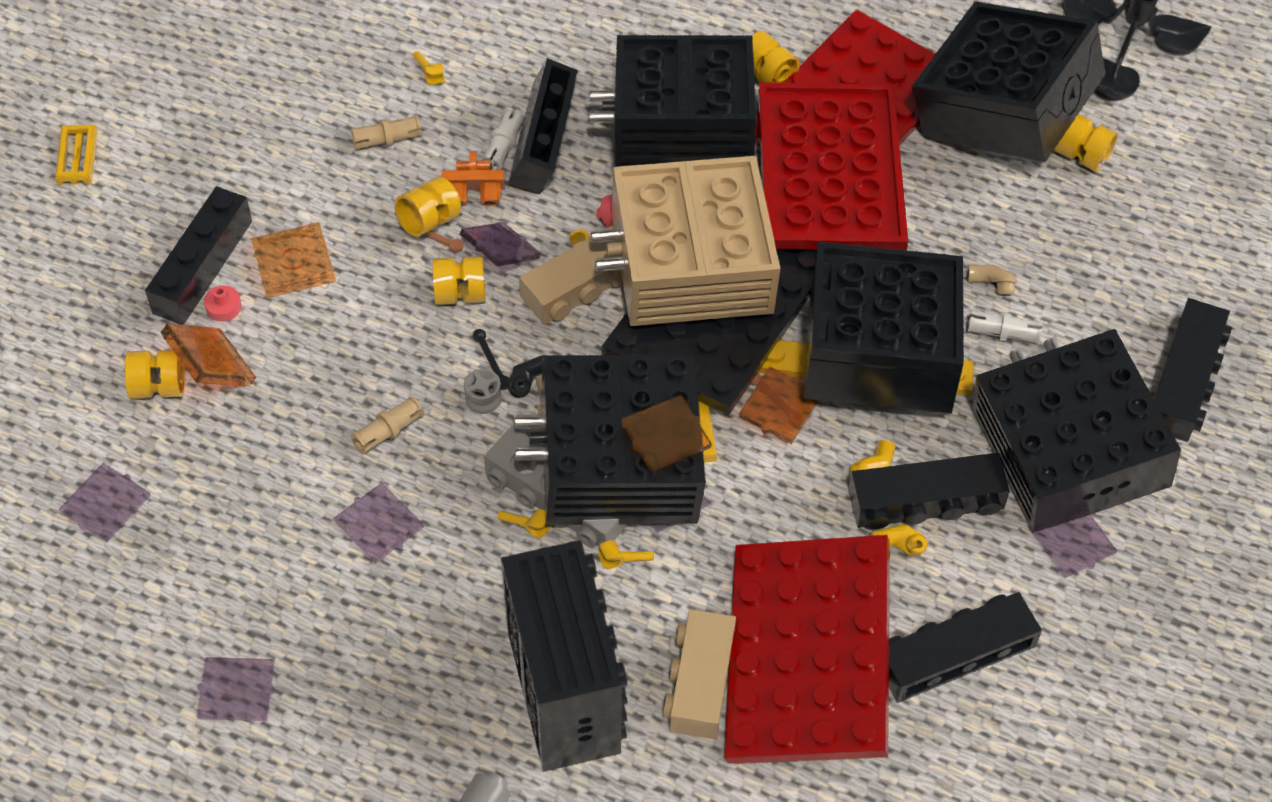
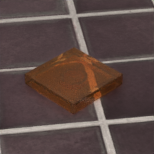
[251,222,336,299]
[161,323,257,386]

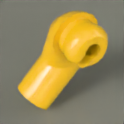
[850,440,896,474]

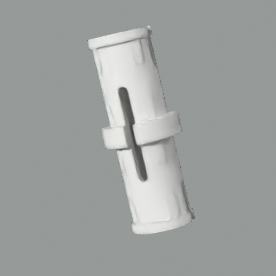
[481,108,524,170]
[967,310,1043,345]

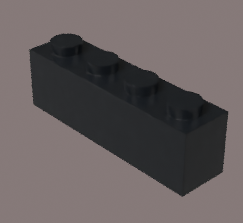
[508,58,578,194]
[145,186,252,326]
[1154,298,1232,442]
[848,452,1010,530]
[889,592,1042,703]

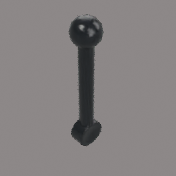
[472,329,509,390]

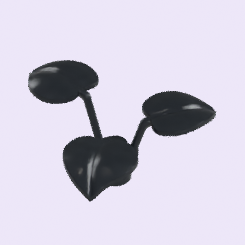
[1063,0,1212,99]

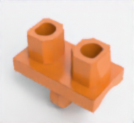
[441,151,505,206]

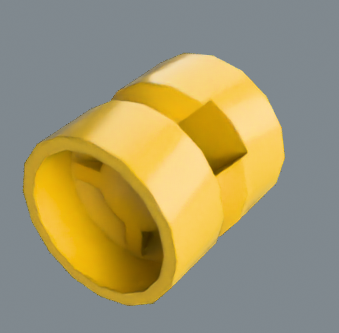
[753,30,800,83]
[1054,114,1118,173]
[394,176,461,237]
[433,256,486,305]
[125,349,185,399]

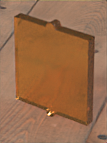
[739,366,819,444]
[621,396,712,472]

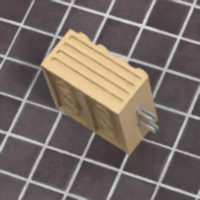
[590,156,780,326]

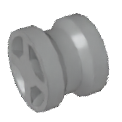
[464,369,502,414]

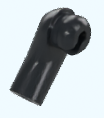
[507,354,544,398]

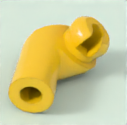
[870,524,928,556]

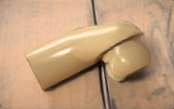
[967,265,1017,295]

